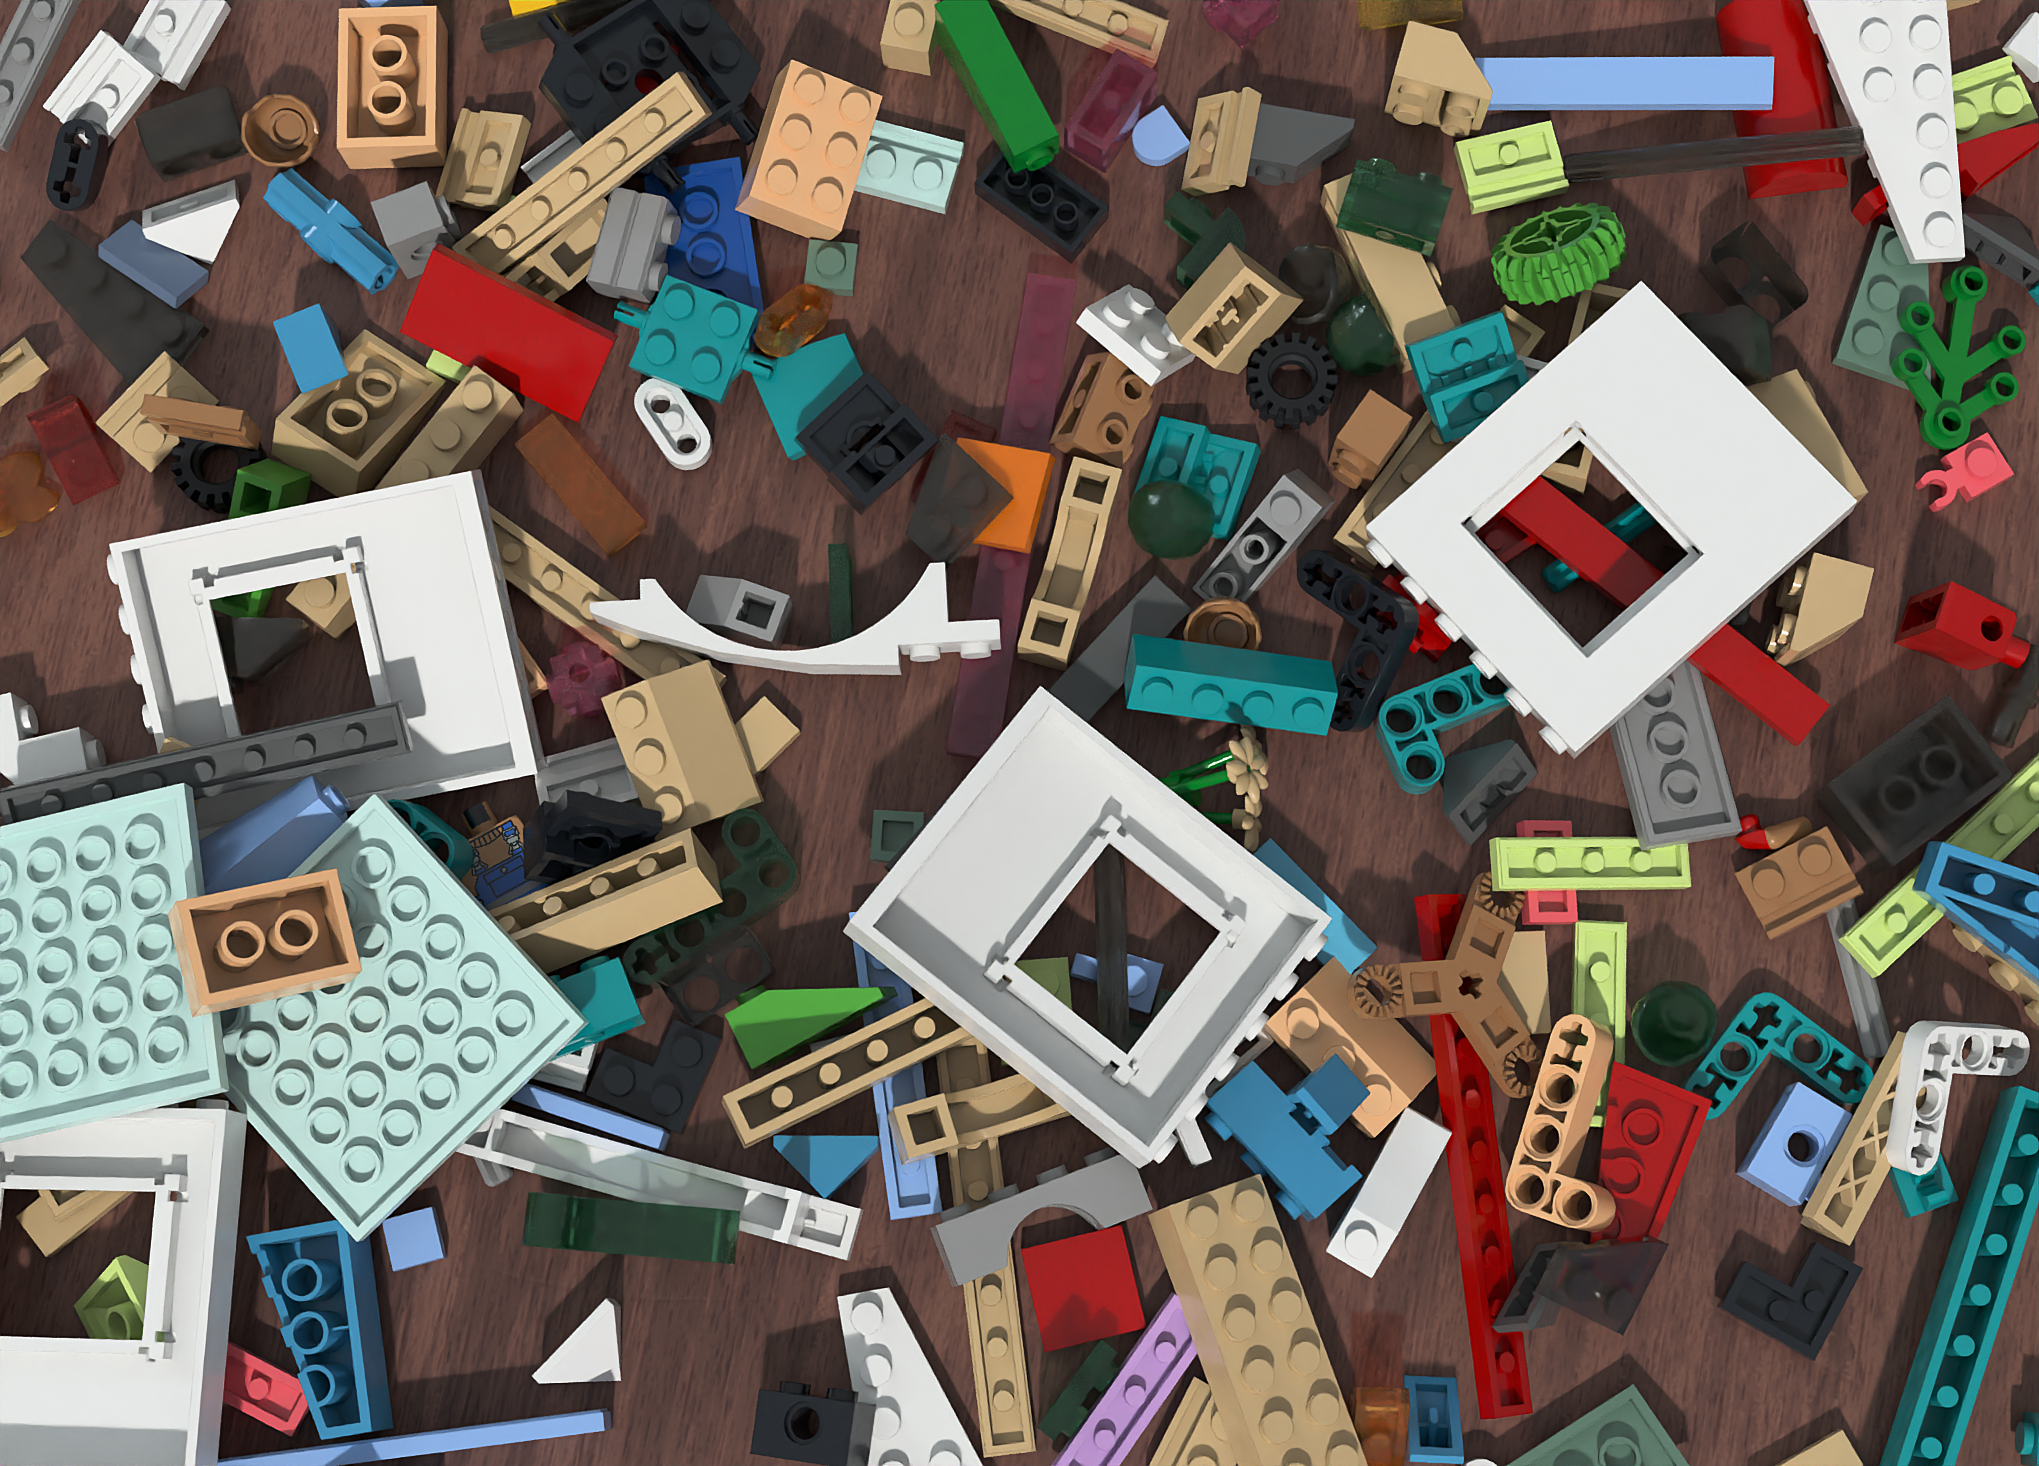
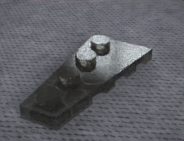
[21,220,210,386]

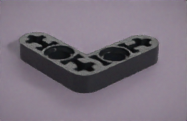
[1297,549,1419,732]

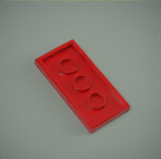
[400,243,619,422]

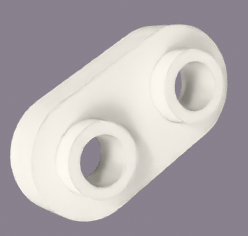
[634,378,713,470]

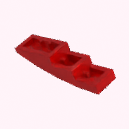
[1851,123,2039,227]

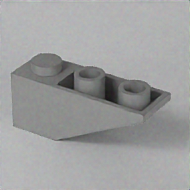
[1192,469,1336,603]

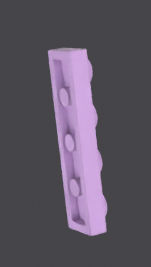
[1051,1292,1197,1466]

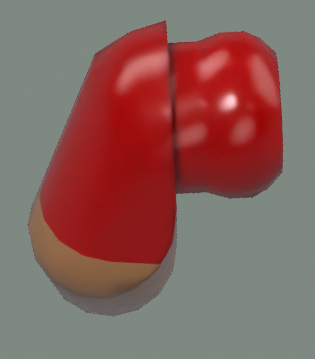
[1735,813,1813,850]

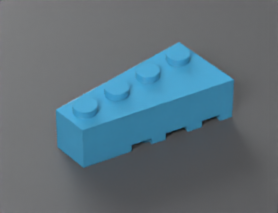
[246,1220,394,1440]

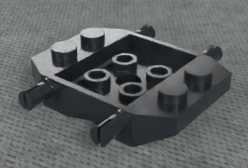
[537,0,761,195]

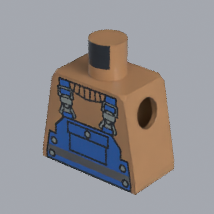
[460,801,551,911]

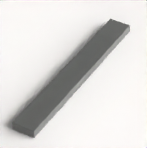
[884,575,1191,872]
[0,700,414,825]

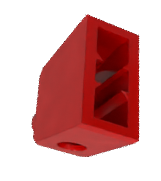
[1894,581,2030,671]

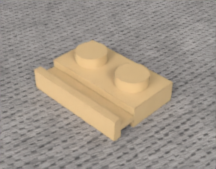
[1181,87,1262,196]
[435,108,531,212]
[95,351,219,473]
[1148,1377,1237,1466]

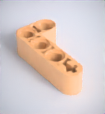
[1505,1014,1616,1232]

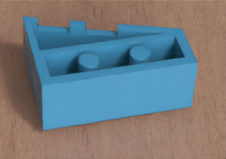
[1912,841,2039,986]
[1204,1060,1362,1222]

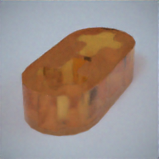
[754,284,833,357]

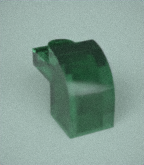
[1163,192,1246,290]

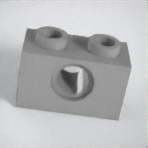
[370,181,464,279]

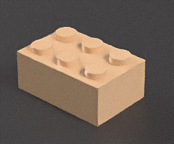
[337,6,448,169]
[735,60,883,241]
[168,868,362,1017]

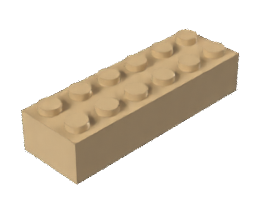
[1148,1174,1368,1466]

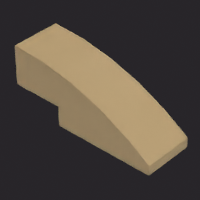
[502,198,608,302]

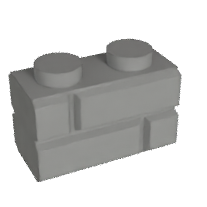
[586,187,681,305]

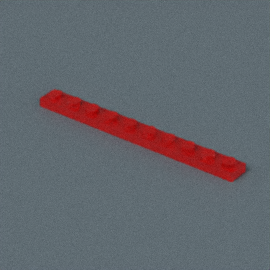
[1414,894,1533,1420]

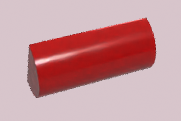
[1715,0,1848,199]

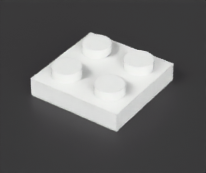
[1076,284,1196,386]

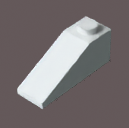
[1326,1106,1452,1278]

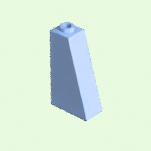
[199,774,350,895]

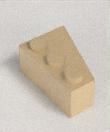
[1746,369,1868,506]

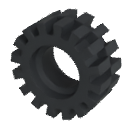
[1246,332,1338,430]
[170,437,268,514]

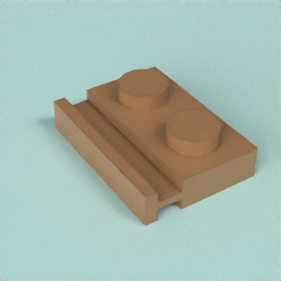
[140,394,262,450]
[1734,826,1864,940]

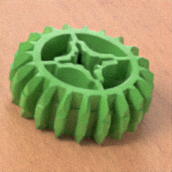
[1491,203,1627,305]

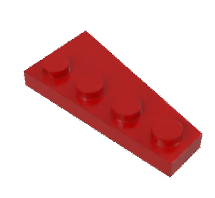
[1584,1061,1712,1296]

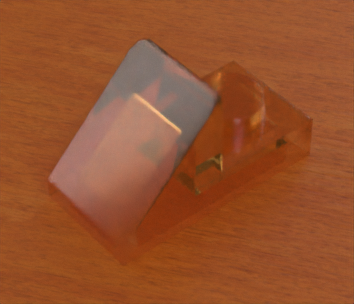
[1349,1387,1410,1466]

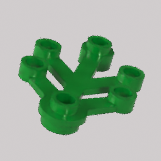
[1891,265,2026,450]

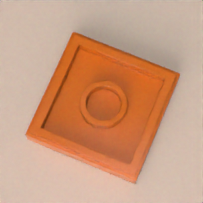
[932,437,1055,554]

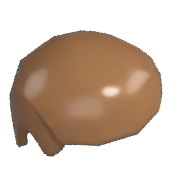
[241,94,321,169]
[1183,596,1263,651]

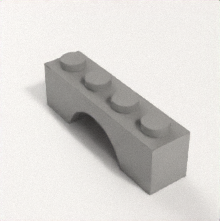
[930,1147,1153,1288]

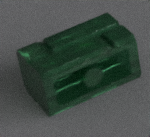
[1336,158,1453,257]

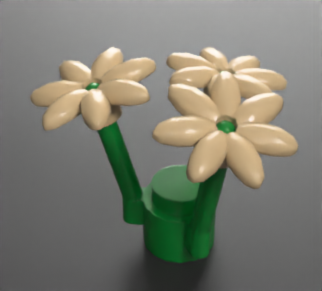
[1158,724,1269,852]

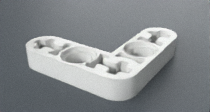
[1886,1020,2030,1176]

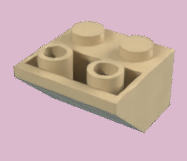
[1384,21,1493,137]
[1165,242,1303,374]
[1764,552,1874,669]

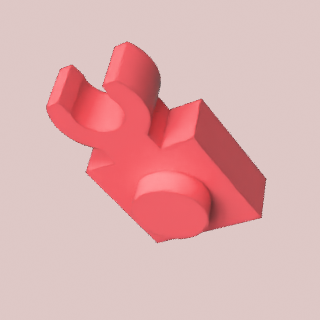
[1915,432,2014,512]

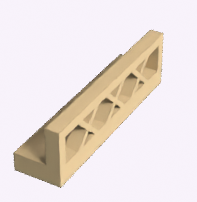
[1800,1031,1928,1246]

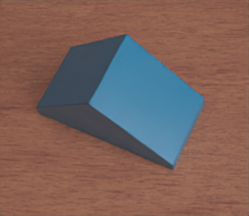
[273,303,349,394]
[1285,1053,1371,1135]
[773,1135,881,1200]
[1401,1375,1464,1464]

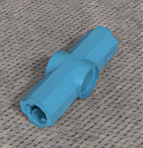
[263,168,400,295]

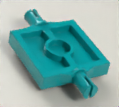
[613,275,777,405]

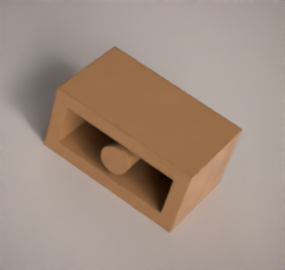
[1328,389,1412,491]

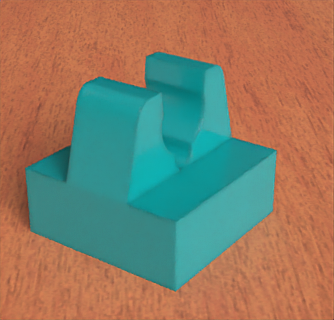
[1888,1151,1959,1218]

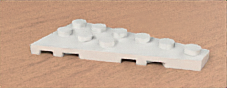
[1804,0,1965,264]
[837,1287,984,1466]

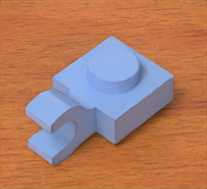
[1069,950,1164,1015]

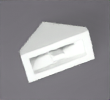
[142,180,240,265]
[532,1298,621,1384]

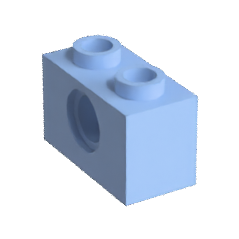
[1736,1082,1853,1207]

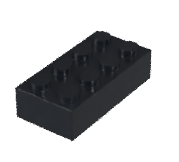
[974,150,1109,264]

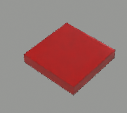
[1020,1225,1147,1353]

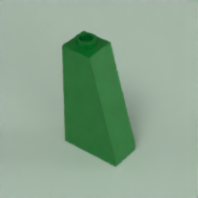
[934,0,1059,173]

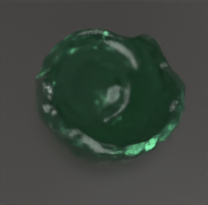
[1325,291,1401,377]
[1127,479,1215,560]
[1631,980,1718,1067]

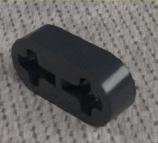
[46,119,108,211]

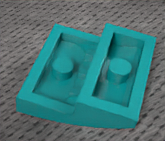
[1404,311,1529,443]
[751,333,864,461]
[1129,416,1261,542]

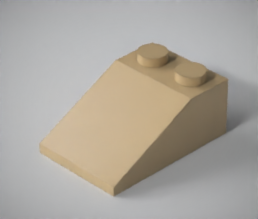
[271,329,446,498]

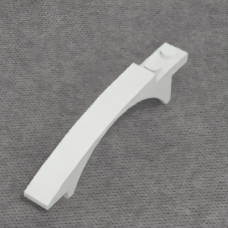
[590,562,1001,675]
[456,1109,864,1261]

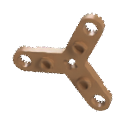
[1347,870,1544,1099]

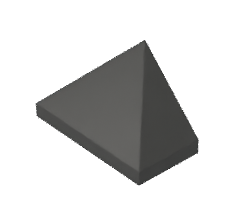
[1962,213,2039,290]
[1442,739,1538,846]
[1492,1240,1578,1333]

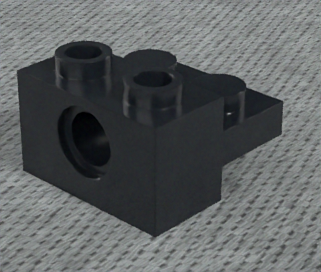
[794,370,939,515]
[523,789,662,885]

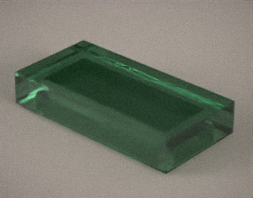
[828,543,854,644]

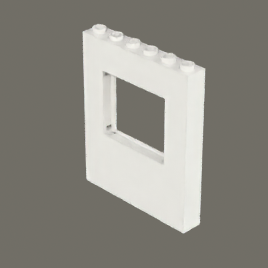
[1365,281,1857,759]
[107,469,546,841]
[843,686,1332,1168]
[0,1099,247,1466]

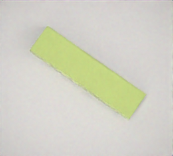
[1489,837,1691,891]
[1569,920,1627,1128]

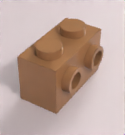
[1049,352,1156,469]

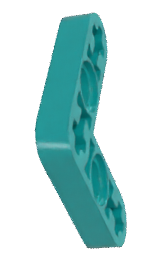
[1680,992,1874,1121]

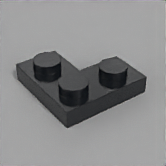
[586,1019,723,1135]
[1717,1242,1863,1361]

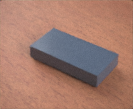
[98,219,209,309]

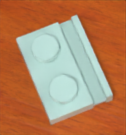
[854,120,965,214]

